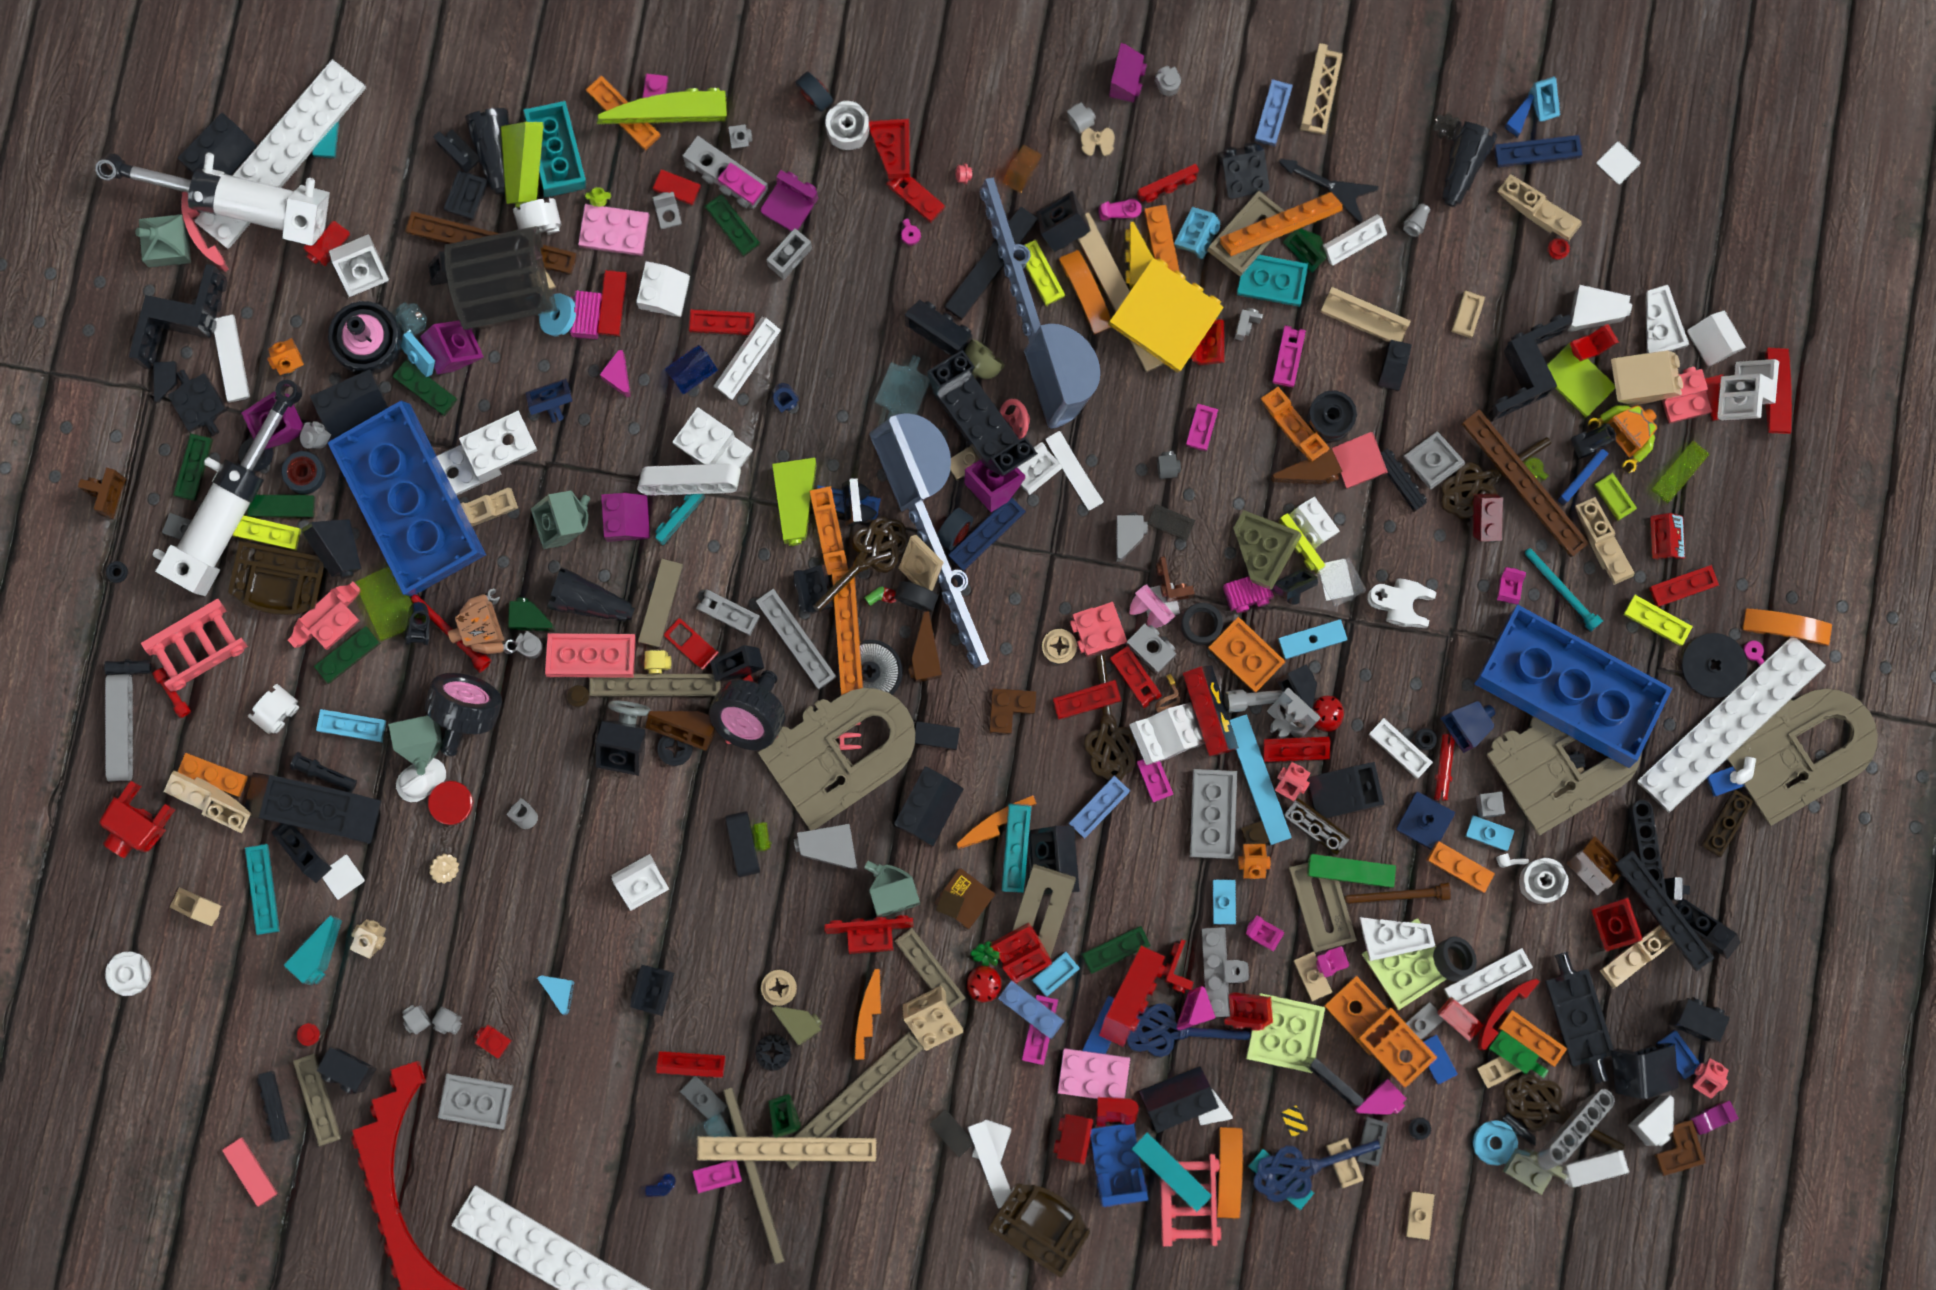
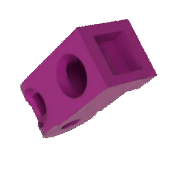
[1691,1101,1739,1135]

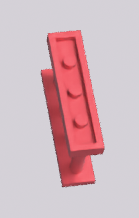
[141,598,248,692]
[1160,1154,1221,1246]

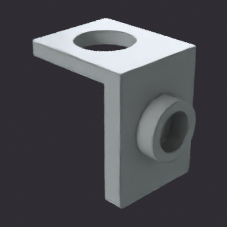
[653,192,682,229]

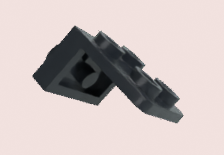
[1218,142,1270,199]

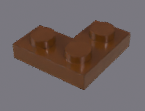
[990,688,1036,734]
[1655,1120,1706,1176]

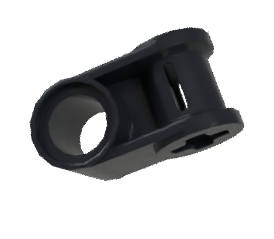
[405,602,430,646]

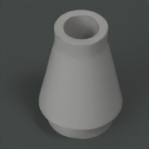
[1403,204,1430,237]

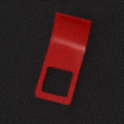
[664,618,719,670]

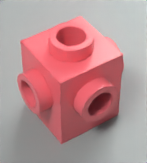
[1275,762,1310,801]
[1693,1058,1729,1099]

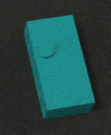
[524,101,586,198]

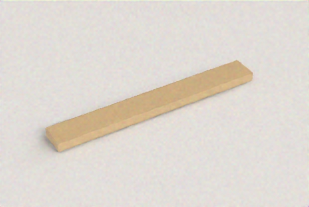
[1078,213,1164,373]
[697,1137,876,1161]

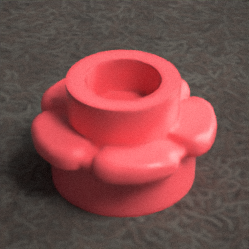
[956,163,972,184]

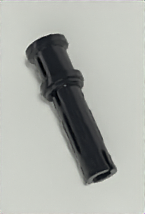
[290,752,358,793]

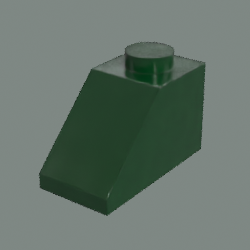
[508,598,555,631]

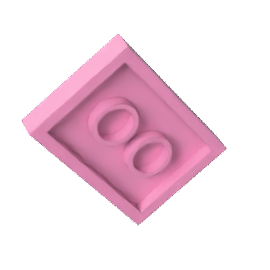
[578,204,649,256]
[1058,1048,1130,1099]

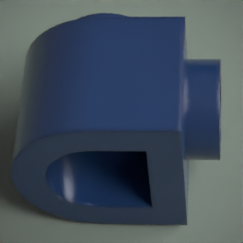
[772,383,799,413]

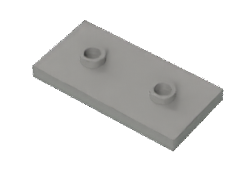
[1190,769,1237,859]

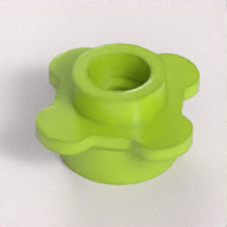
[585,187,611,207]

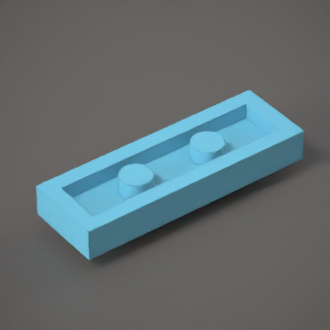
[316,709,386,742]

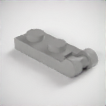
[696,590,760,636]

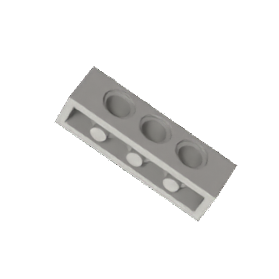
[683,136,768,210]

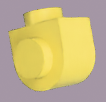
[644,651,672,674]

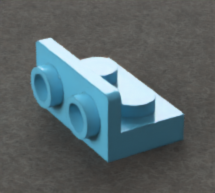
[1174,207,1221,259]

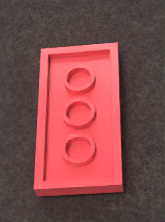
[545,633,636,678]

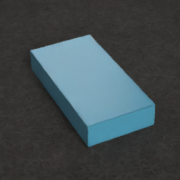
[1032,952,1080,997]

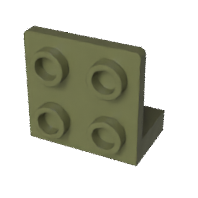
[1503,1148,1568,1195]

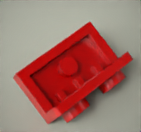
[1191,319,1224,365]
[1224,992,1273,1031]

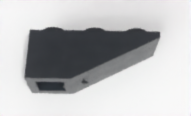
[1676,898,1741,959]

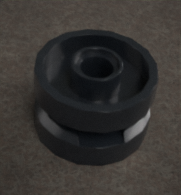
[1306,390,1357,443]

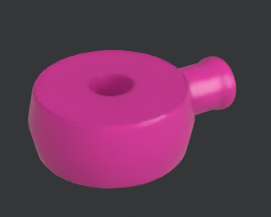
[901,219,921,245]
[1743,640,1765,666]

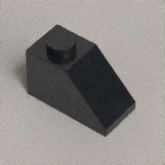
[1378,339,1412,391]
[710,645,764,682]
[1277,664,1317,709]

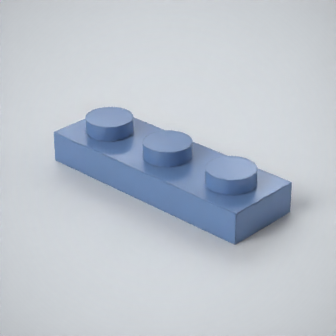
[1255,79,1293,146]
[1069,776,1130,838]
[998,981,1064,1039]

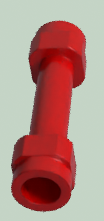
[152,667,191,718]

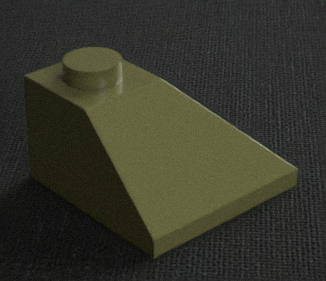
[772,1006,822,1046]

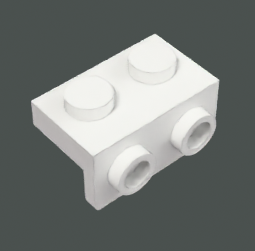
[1018,442,1063,495]
[1289,497,1340,550]

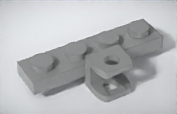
[1202,928,1249,1017]

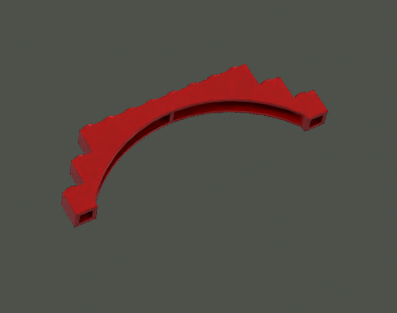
[351,1061,466,1290]

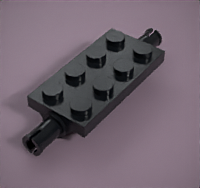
[1545,951,1614,1084]

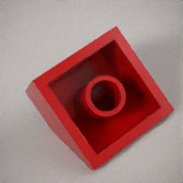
[1591,898,1643,952]
[1053,1114,1093,1164]

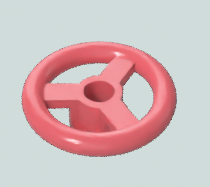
[999,399,1030,440]

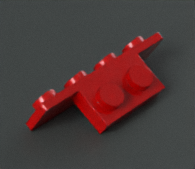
[825,915,914,954]

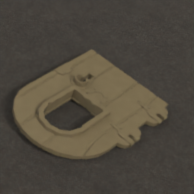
[758,688,915,831]
[1727,689,1878,826]
[1487,716,1641,836]

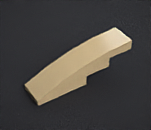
[461,488,518,526]

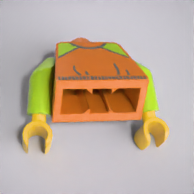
[1588,405,1657,473]

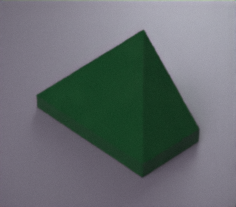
[1284,228,1327,273]
[769,1094,801,1138]

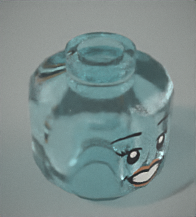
[395,303,427,335]

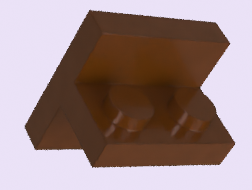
[78,467,126,519]
[1567,836,1621,895]

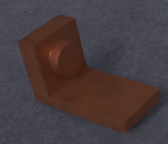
[1156,556,1194,602]

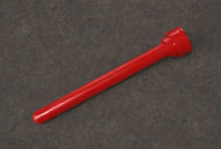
[411,594,492,673]

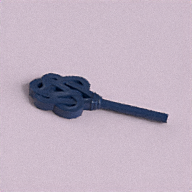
[1127,1003,1251,1057]
[1253,1140,1380,1202]

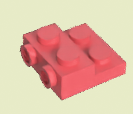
[1662,367,1712,424]
[1070,602,1127,658]

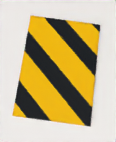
[1281,1105,1308,1137]

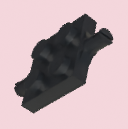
[168,369,227,436]

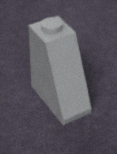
[794,824,857,870]

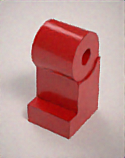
[1096,1097,1139,1127]

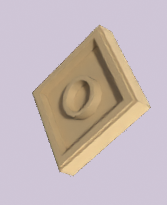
[899,535,944,591]

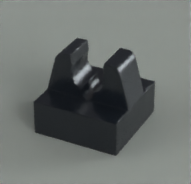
[1664,877,1690,901]

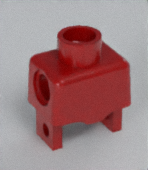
[99,781,176,858]

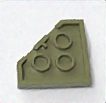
[1234,510,1302,590]

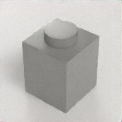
[1476,792,1505,818]

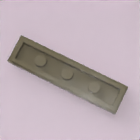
[638,559,683,648]
[895,928,965,1010]
[293,1054,342,1146]

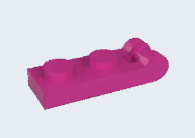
[1272,326,1306,388]

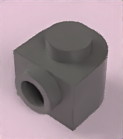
[1156,451,1181,479]

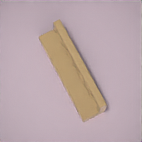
[1300,43,1342,135]
[1320,287,1411,342]

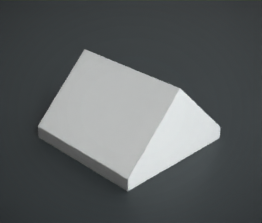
[1687,311,1746,367]

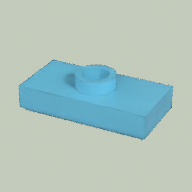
[401,332,435,377]
[1465,815,1515,852]
[1213,880,1236,924]

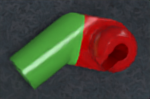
[864,587,897,606]

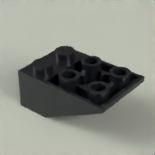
[1308,762,1385,819]

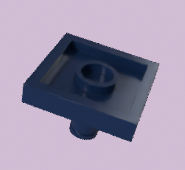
[525,379,573,423]
[1396,791,1456,850]

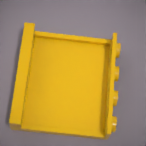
[1107,258,1224,373]

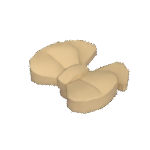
[1081,128,1114,156]

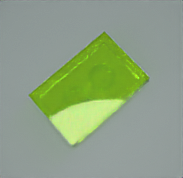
[354,567,419,642]

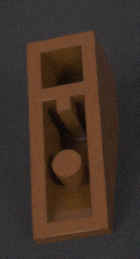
[1271,448,1343,485]
[908,611,942,683]
[645,711,716,751]

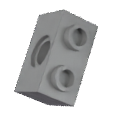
[766,229,812,280]
[1126,624,1176,675]

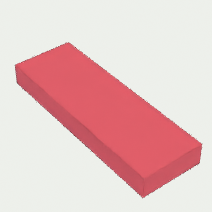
[222,1138,278,1207]

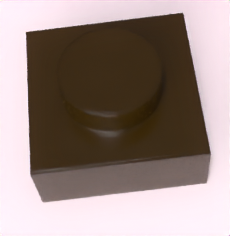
[1241,821,1270,844]

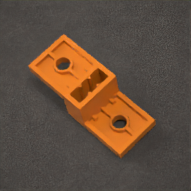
[1324,976,1438,1088]

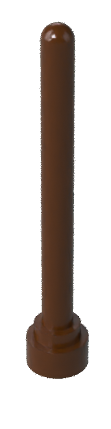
[1344,882,1451,904]

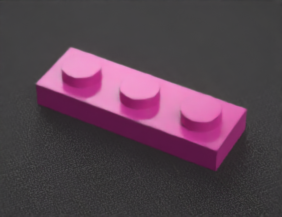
[1022,995,1058,1065]

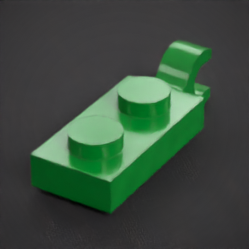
[1489,1030,1548,1078]

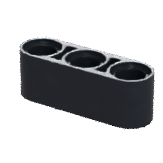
[726,811,760,878]

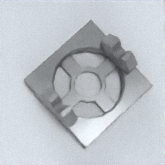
[1267,688,1321,739]

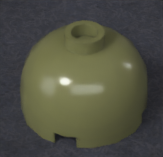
[963,338,1005,379]

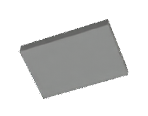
[438,1074,513,1130]

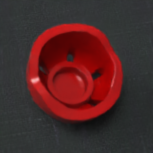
[1312,695,1344,732]
[967,966,1001,1002]

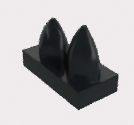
[842,479,877,526]

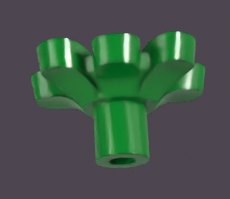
[970,941,999,966]

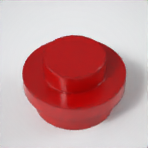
[1548,238,1570,260]
[297,1023,320,1046]

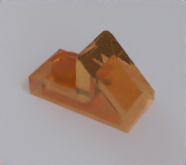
[1003,145,1042,193]

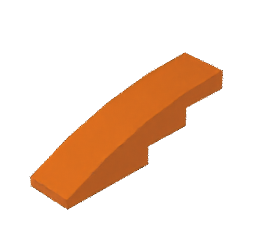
[957,796,1036,850]
[855,969,881,1060]

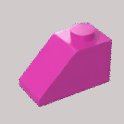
[1353,1079,1406,1115]

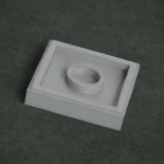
[1403,431,1465,490]

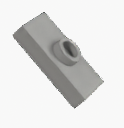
[1406,1002,1444,1040]

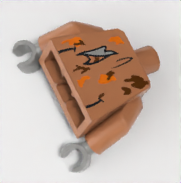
[448,589,516,654]

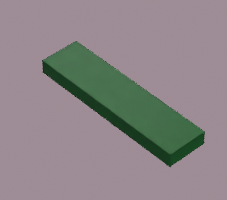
[1307,854,1396,888]

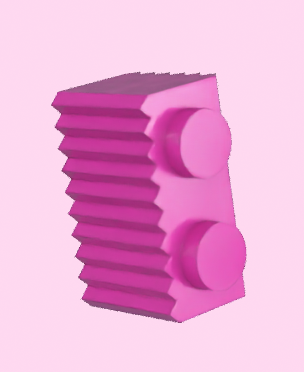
[570,291,602,339]
[1223,576,1274,613]

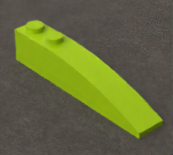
[597,88,727,124]

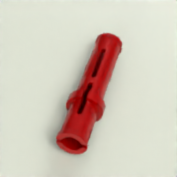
[1434,734,1455,801]

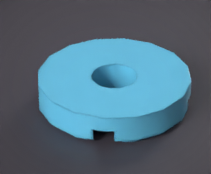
[539,293,576,337]
[1473,1120,1518,1165]

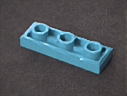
[1278,619,1347,660]

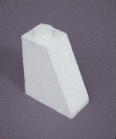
[1567,285,1632,332]
[1562,1150,1629,1187]

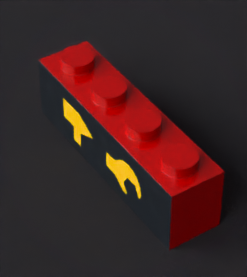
[1183,665,1239,756]

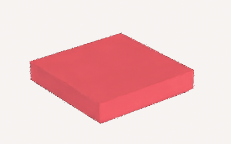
[1332,432,1388,488]

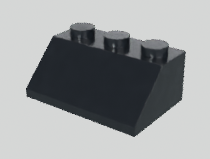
[178,112,258,175]
[905,300,973,356]
[310,369,389,440]
[894,766,964,846]
[1027,826,1080,896]
[1139,1066,1219,1133]

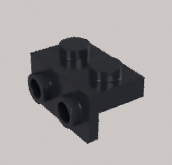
[793,565,835,614]
[630,964,675,1016]

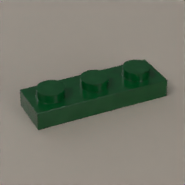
[393,360,458,417]
[314,626,381,684]

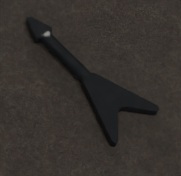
[1279,159,1379,223]

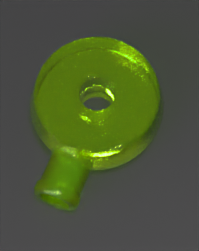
[1524,458,1549,480]

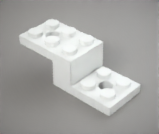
[437,411,538,496]

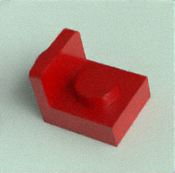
[475,1025,512,1059]

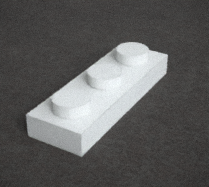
[1323,214,1387,265]
[1369,718,1433,779]

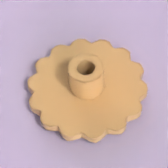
[429,854,459,884]

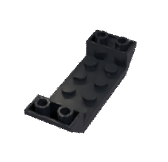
[927,350,1038,477]
[244,772,382,844]

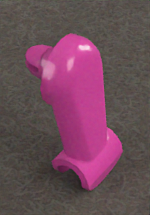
[1098,199,1142,221]

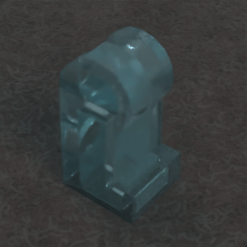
[703,1113,733,1137]

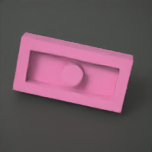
[1130,584,1176,628]

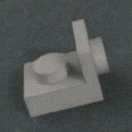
[1234,308,1263,341]

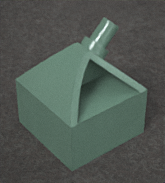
[135,215,191,267]
[531,491,590,549]
[389,716,443,775]
[864,861,920,917]

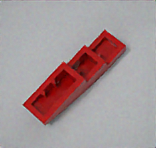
[1765,348,1792,434]

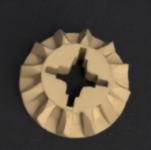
[1042,629,1077,664]
[761,970,797,1006]

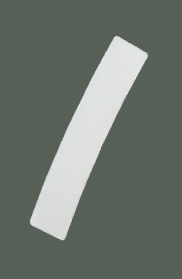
[1046,431,1103,510]
[968,1121,1011,1208]

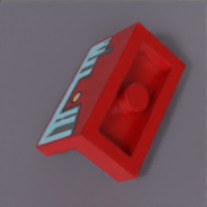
[1650,513,1685,559]

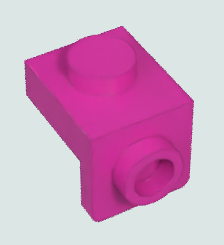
[1497,567,1526,605]
[1246,915,1284,952]
[1316,946,1349,977]

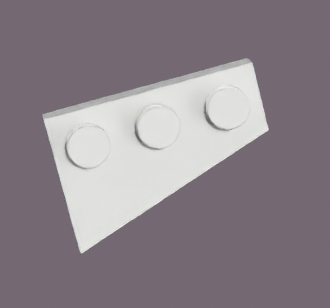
[1646,285,1689,353]
[1359,917,1435,961]

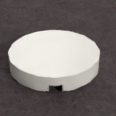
[105,952,151,996]

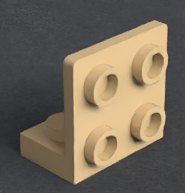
[903,986,963,1050]

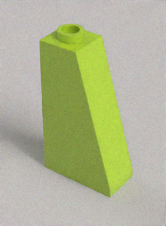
[501,122,543,208]
[772,458,817,546]

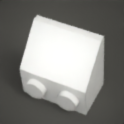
[329,234,389,297]
[637,261,690,317]
[1628,1095,1674,1146]

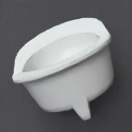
[396,758,446,802]

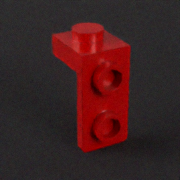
[303,221,350,267]
[1569,324,1619,361]
[1163,939,1194,993]

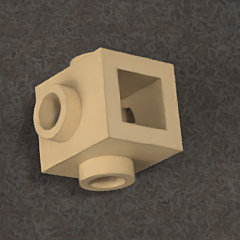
[350,919,386,959]

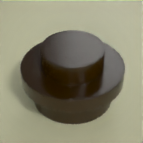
[567,685,590,707]

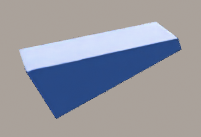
[1504,94,1534,138]

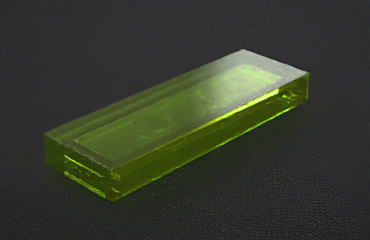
[1651,441,1709,503]

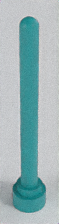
[1525,548,1603,632]

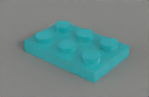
[1237,255,1308,307]

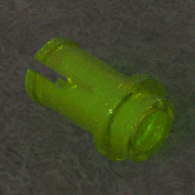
[753,822,772,851]

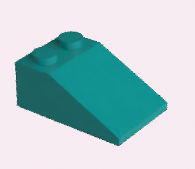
[284,915,342,985]

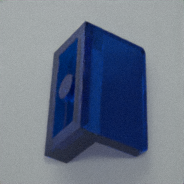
[665,345,718,395]

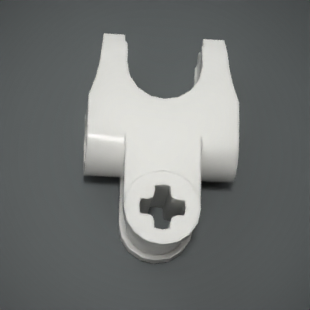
[1367,578,1436,628]

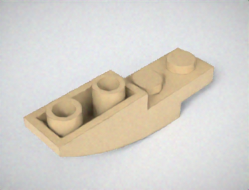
[1498,174,1581,241]
[1575,497,1635,585]
[164,771,251,833]
[1600,924,1673,988]

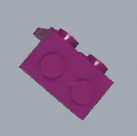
[761,170,818,232]

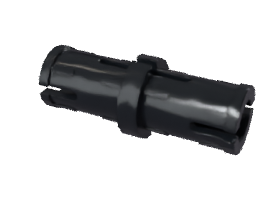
[104,659,152,676]

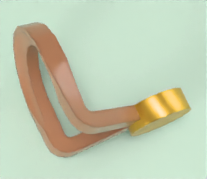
[1155,674,1181,713]

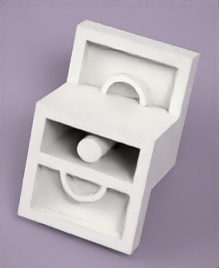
[1718,359,1779,420]
[673,407,753,468]
[1129,702,1205,765]

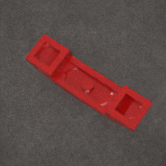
[1478,979,1540,1050]

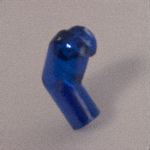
[646,1173,676,1197]

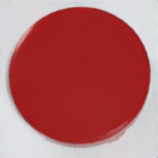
[428,781,474,825]

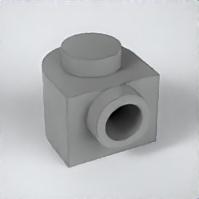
[1155,66,1181,96]
[1067,103,1095,134]
[729,125,753,149]
[300,421,331,449]
[515,631,543,659]
[506,798,538,829]
[402,1005,432,1034]
[432,1006,462,1035]

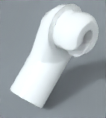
[1730,757,1756,785]

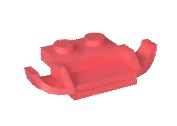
[288,582,361,650]

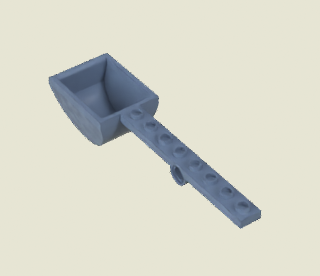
[980,178,1100,429]
[870,413,989,668]

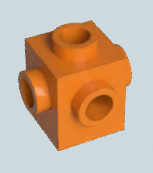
[267,338,304,375]
[1238,844,1270,879]

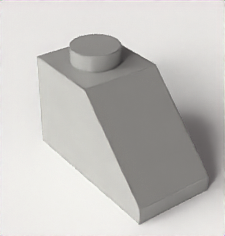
[1116,515,1148,562]

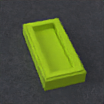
[1594,473,1637,521]

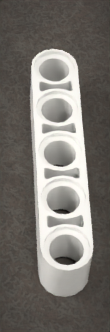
[637,464,741,495]

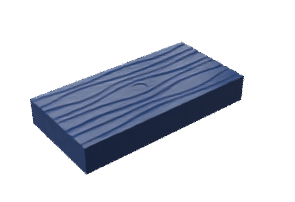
[328,401,486,596]
[1474,604,1673,768]

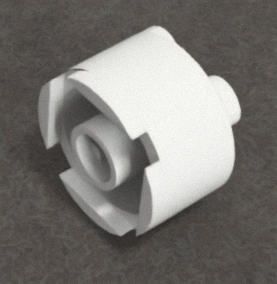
[826,101,869,150]
[513,199,561,240]
[248,684,299,734]
[1519,858,1568,904]

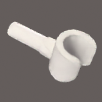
[1496,853,1529,868]

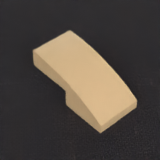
[1477,1056,1521,1088]

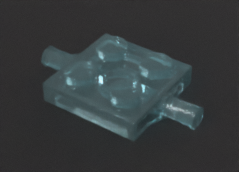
[875,355,930,420]

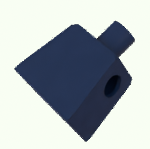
[1441,701,1495,753]

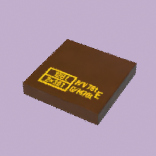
[934,868,995,929]

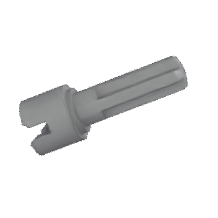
[1224,690,1283,713]

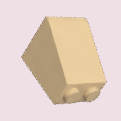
[1611,350,1683,407]

